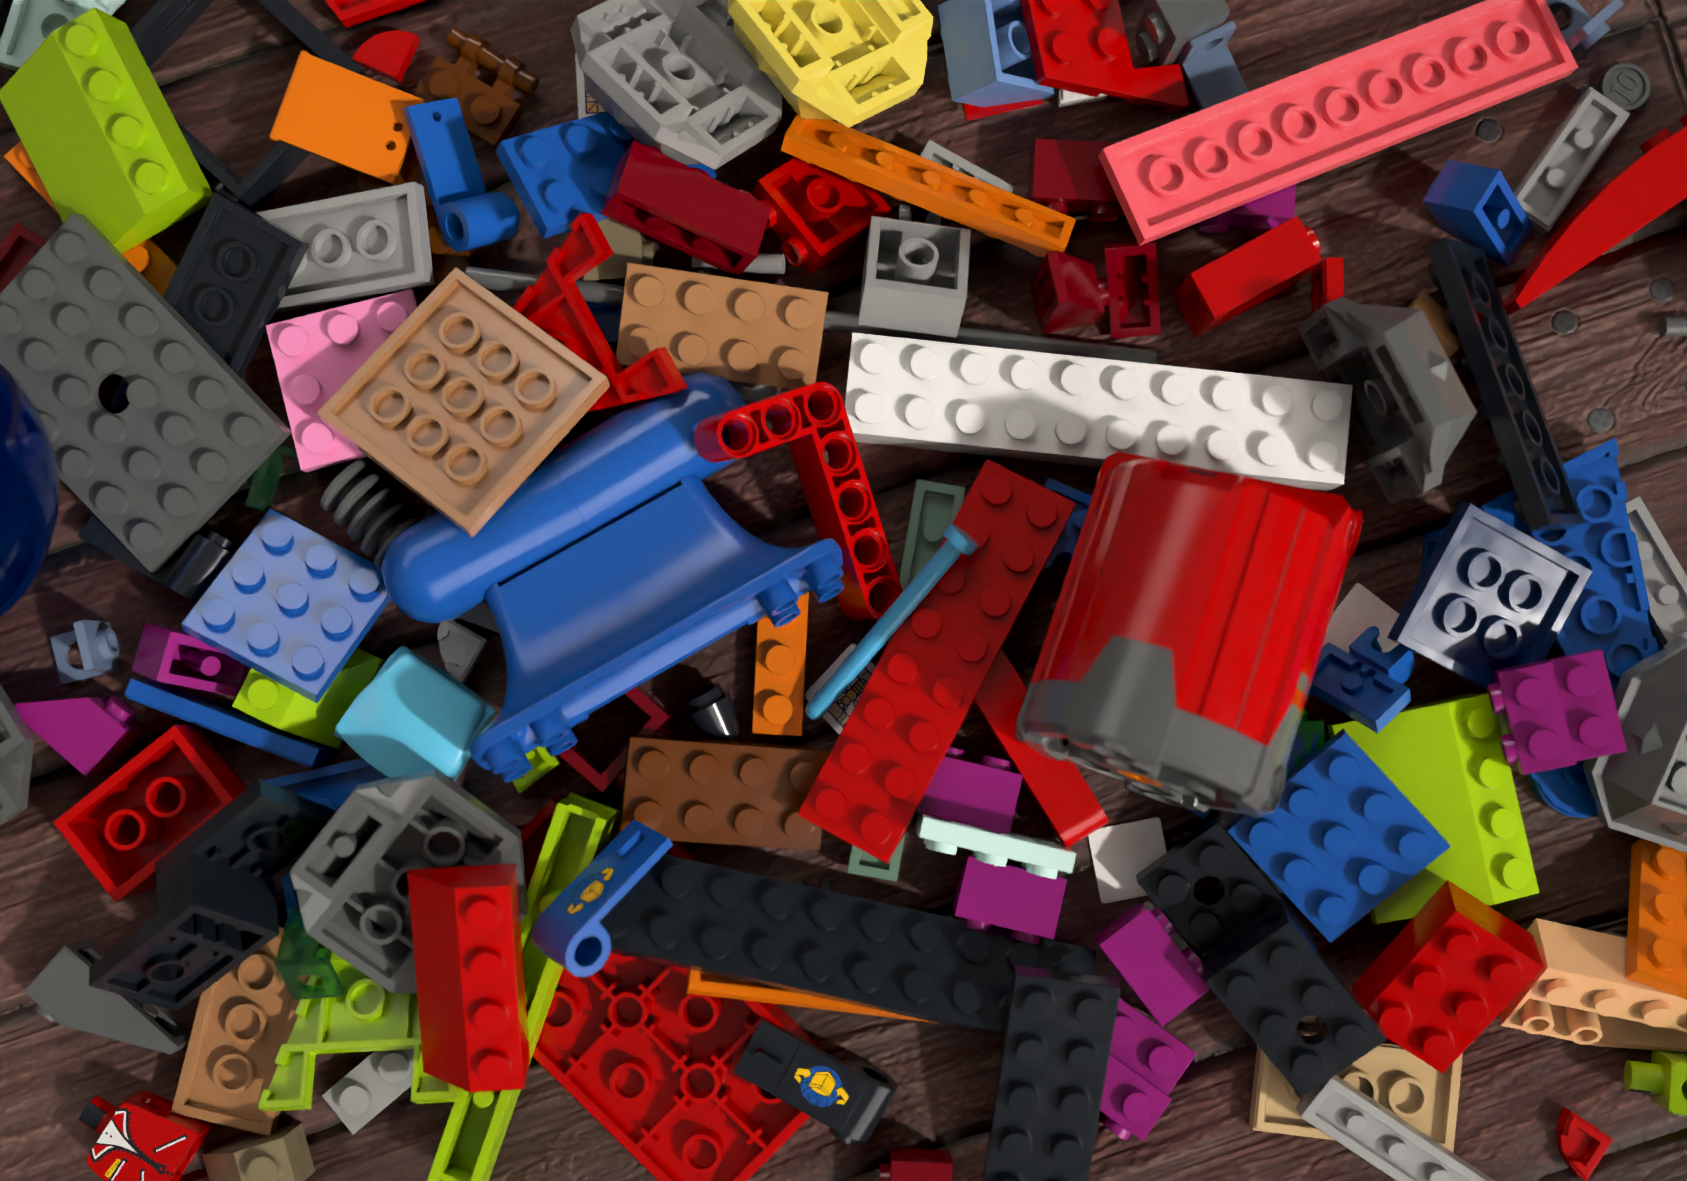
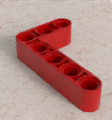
[693,382,903,622]

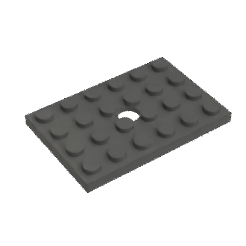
[0,213,292,572]

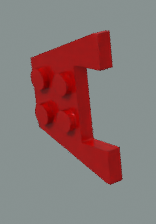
[1020,0,1189,114]
[513,213,688,413]

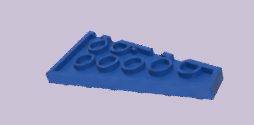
[1478,437,1659,694]

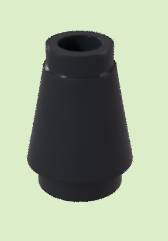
[684,683,743,742]

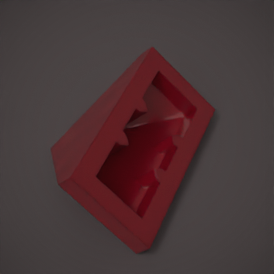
[1105,240,1161,339]

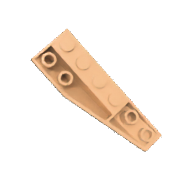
[1499,918,1687,1052]

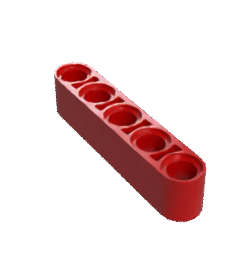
[973,649,1109,848]

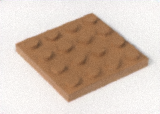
[316,267,610,538]

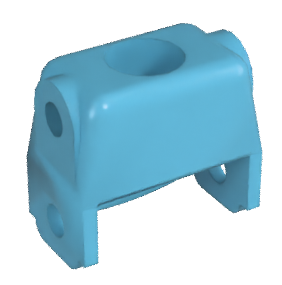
[334,645,498,783]

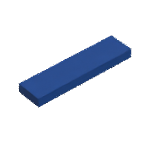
[124,678,333,768]

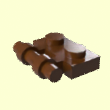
[413,28,540,150]

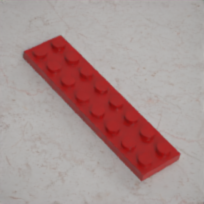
[797,459,1076,864]

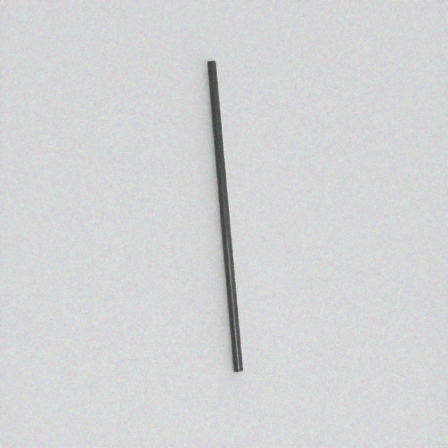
[465,266,1157,364]

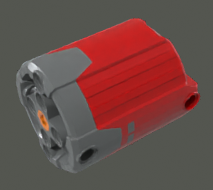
[1016,452,1362,818]

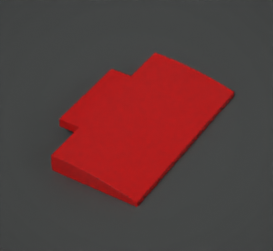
[521,793,824,1181]

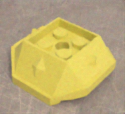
[727,0,934,128]

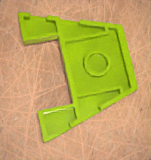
[258,950,463,1112]

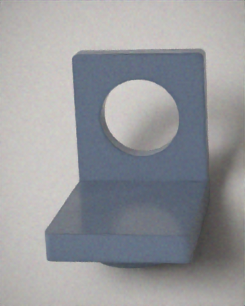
[1546,0,1624,51]
[1178,21,1249,110]
[51,619,122,684]

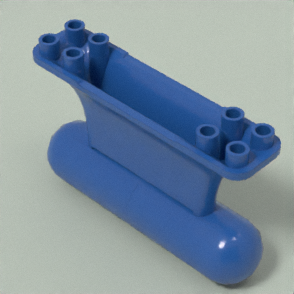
[382,372,845,783]

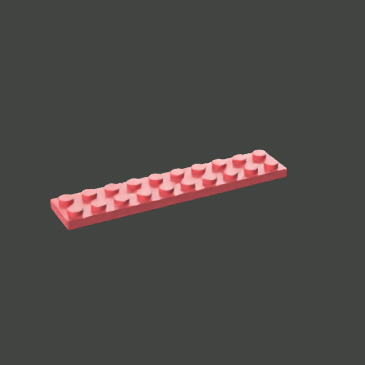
[1098,0,1578,246]

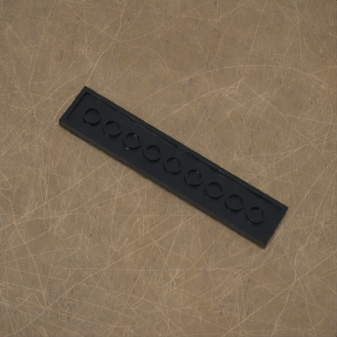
[582,841,1097,1037]

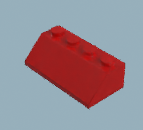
[407,863,530,1093]

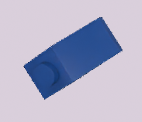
[1423,160,1533,266]

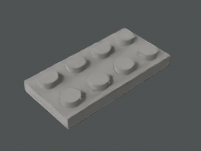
[257,182,434,313]

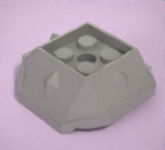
[570,0,782,170]

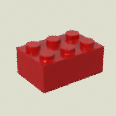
[53,724,248,903]
[1352,880,1544,1074]

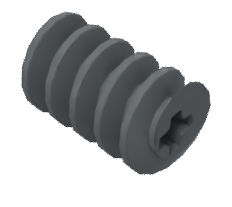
[320,458,419,571]

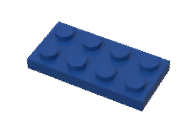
[496,111,717,239]

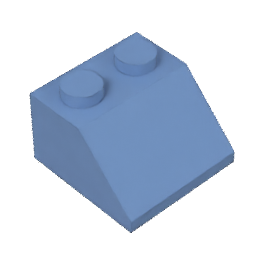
[938,0,1058,107]

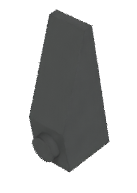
[24,938,191,1055]

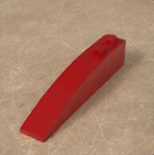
[1503,114,1687,316]

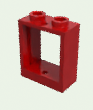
[1171,216,1322,338]

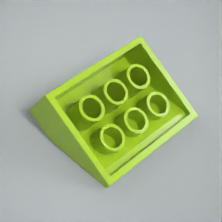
[0,7,213,254]
[1328,693,1540,924]

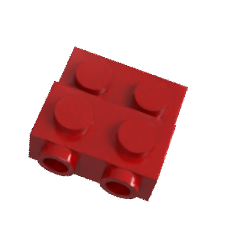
[752,157,892,275]

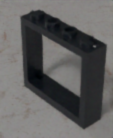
[130,0,369,212]

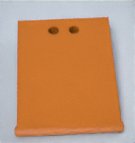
[269,50,425,185]

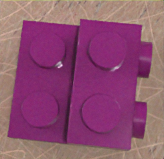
[1487,649,1627,775]
[1100,997,1197,1141]

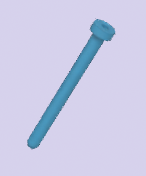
[805,523,979,720]

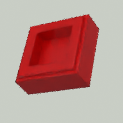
[1311,257,1344,314]

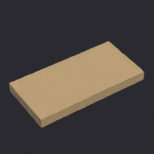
[1249,1030,1463,1152]

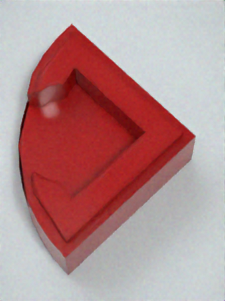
[352,30,420,84]
[1556,1107,1613,1181]

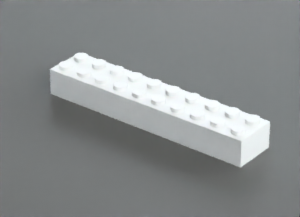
[845,333,1353,491]

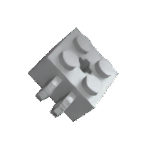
[858,203,971,338]

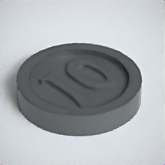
[1598,63,1651,113]

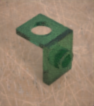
[246,445,334,512]
[275,907,344,1000]

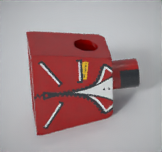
[78,1090,216,1181]

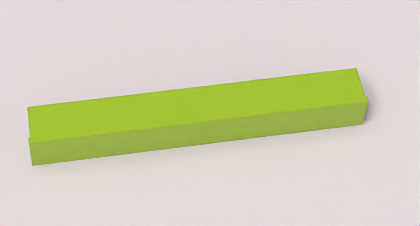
[427,792,618,1181]

